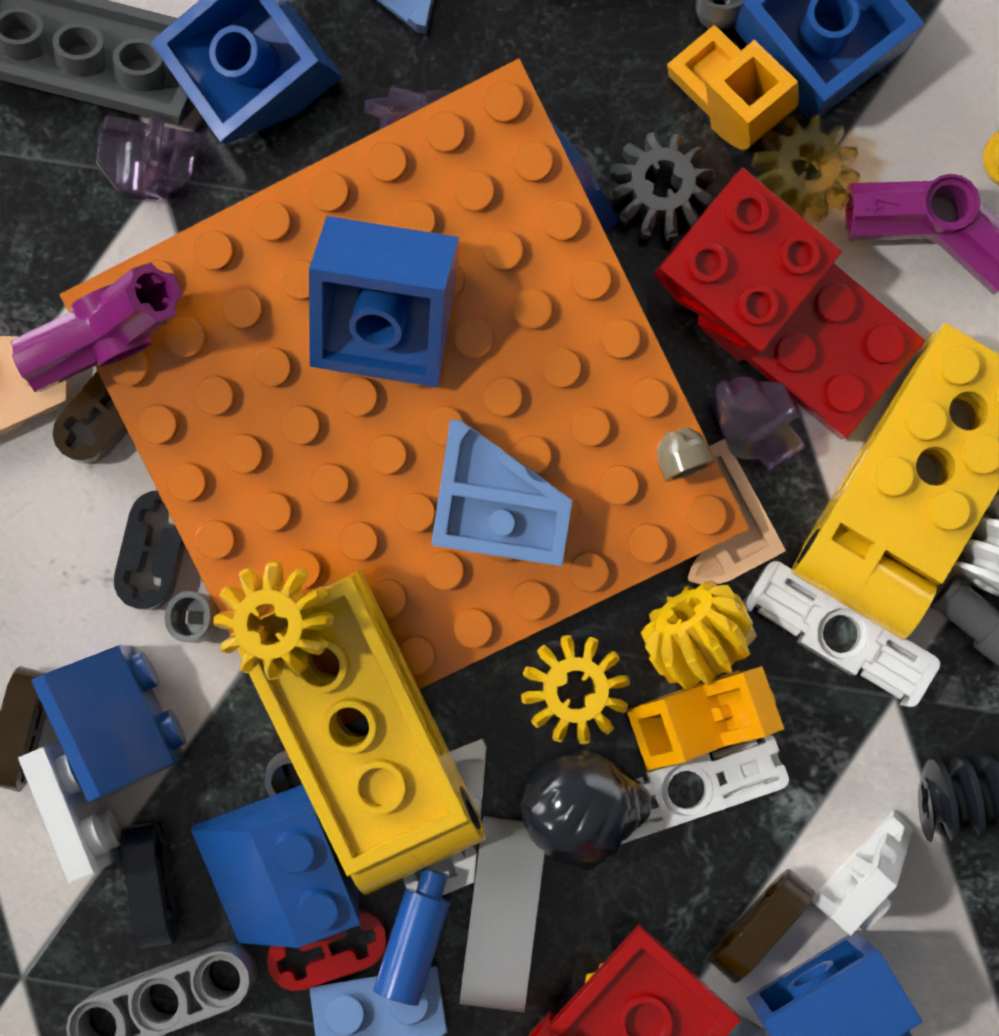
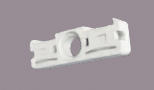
[743,561,940,707]
[621,735,789,844]

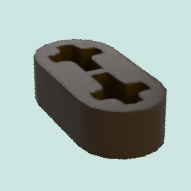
[52,371,128,464]
[0,666,47,792]
[709,869,815,983]

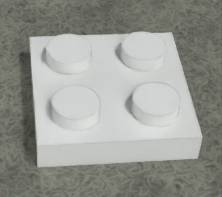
[18,744,122,884]

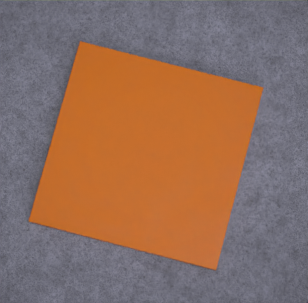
[59,59,750,725]

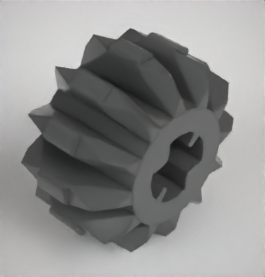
[608,132,715,241]

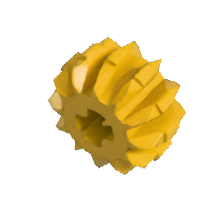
[214,561,334,680]
[641,580,757,690]
[521,635,630,744]

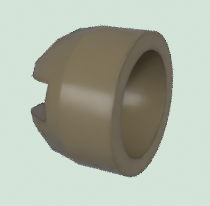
[656,428,715,482]

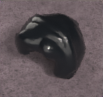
[518,749,651,871]

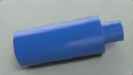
[373,868,451,1006]

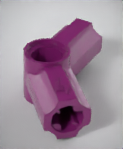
[845,174,999,295]
[10,262,183,392]

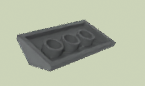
[0,0,195,126]

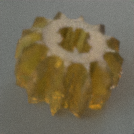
[751,114,860,223]

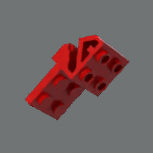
[654,167,926,440]
[527,923,741,1036]

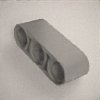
[459,816,545,1013]
[66,941,258,1036]

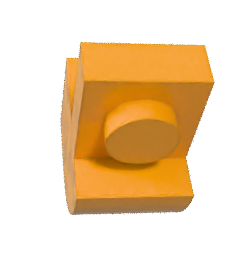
[667,25,799,150]
[626,666,784,771]

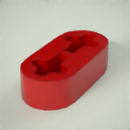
[267,907,388,991]

